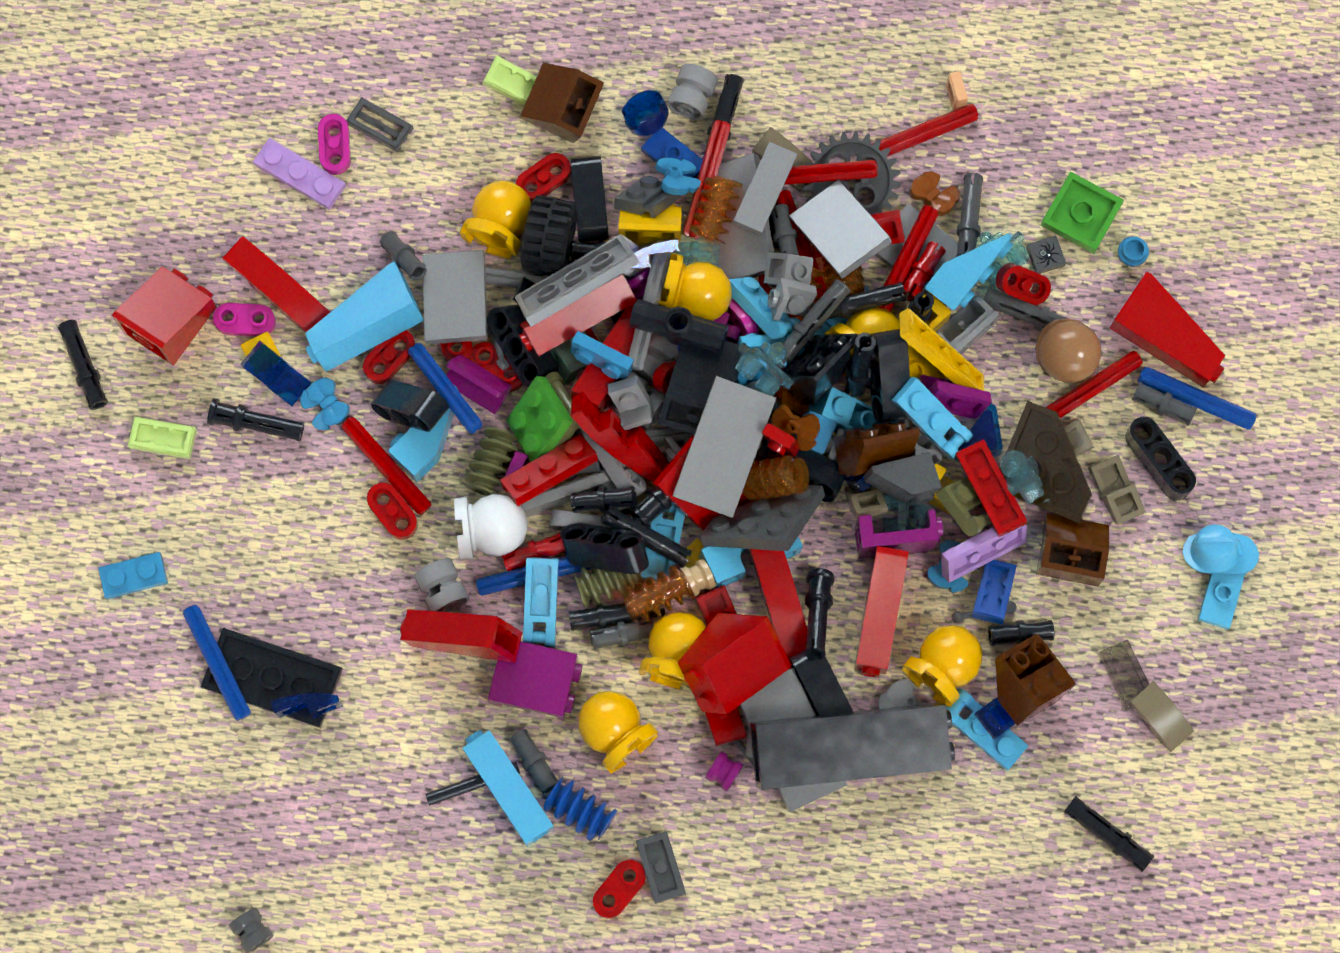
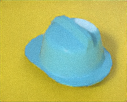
[1183,524,1259,575]

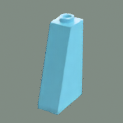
[305,261,424,372]
[463,730,554,847]

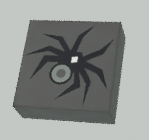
[1026,236,1066,274]

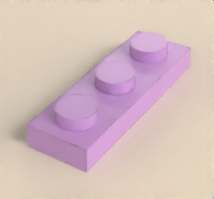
[253,138,346,210]
[941,524,1027,583]

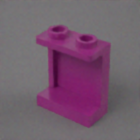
[854,509,943,559]
[488,641,583,720]

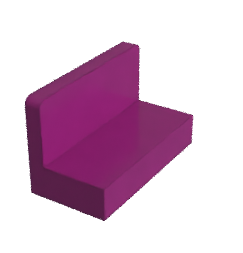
[446,354,512,414]
[918,375,992,419]

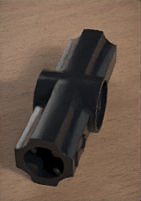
[629,299,728,353]

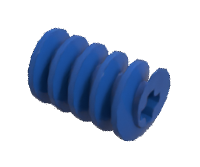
[543,776,617,841]

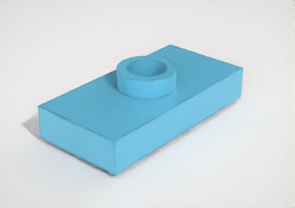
[1198,573,1245,630]

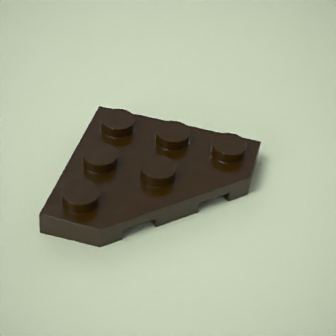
[1000,401,1092,524]

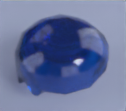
[622,90,669,137]

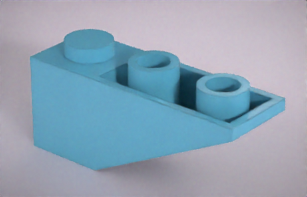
[925,232,1014,311]
[388,385,458,483]
[809,387,898,434]

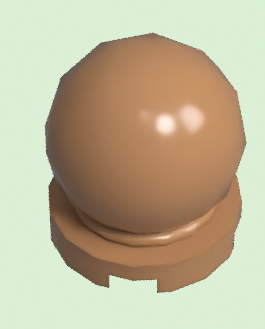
[1035,318,1102,383]

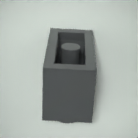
[863,452,942,505]

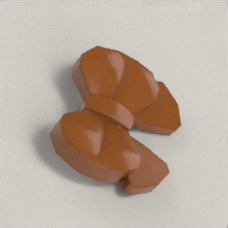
[909,171,960,217]
[772,404,820,451]

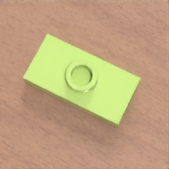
[482,55,537,106]
[128,417,197,459]

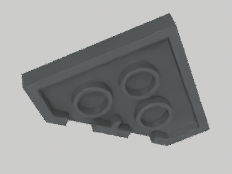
[700,483,825,551]

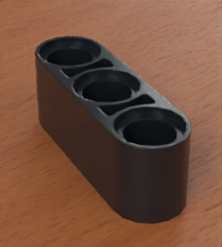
[570,155,609,242]
[487,305,559,386]
[868,329,910,423]
[370,380,449,432]
[1125,417,1196,501]
[753,439,847,502]
[560,523,649,574]
[789,650,853,715]

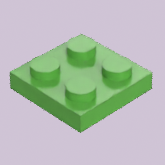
[1040,171,1124,254]
[506,376,573,462]

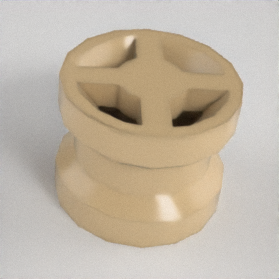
[679,558,716,598]

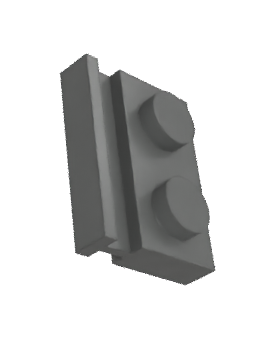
[614,176,681,218]

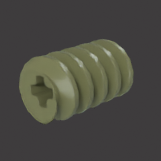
[464,427,519,496]
[573,567,644,608]

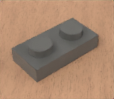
[636,831,686,904]

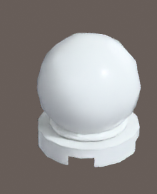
[454,494,528,560]

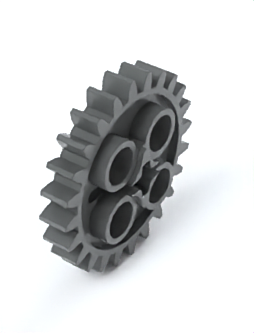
[803,131,901,215]

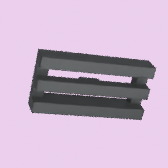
[346,97,414,153]

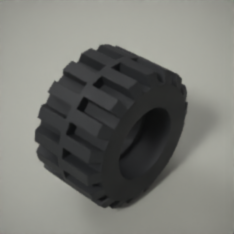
[520,195,577,276]

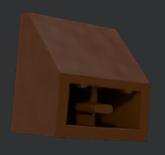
[519,62,605,143]
[834,421,920,476]
[1036,513,1109,587]
[995,633,1076,726]

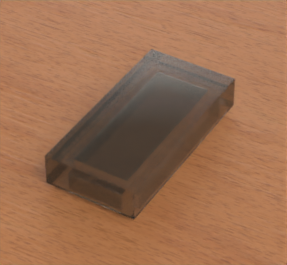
[1098,640,1149,711]

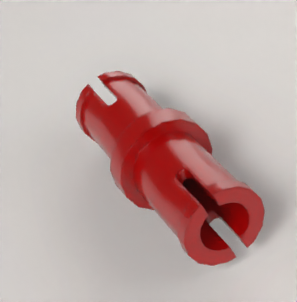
[903,241,946,302]
[502,532,565,571]

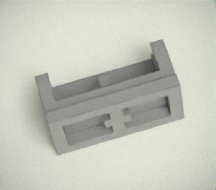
[936,295,1000,354]

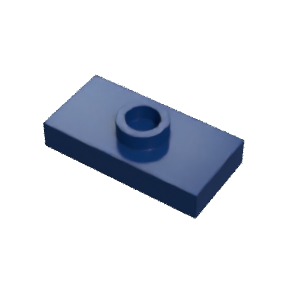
[641,126,703,178]
[972,560,1017,625]

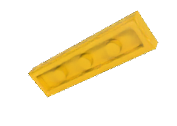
[899,308,985,391]

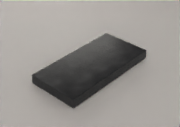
[200,628,343,729]

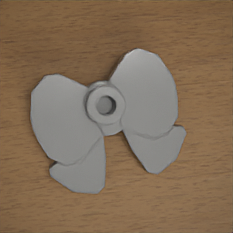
[878,679,928,709]

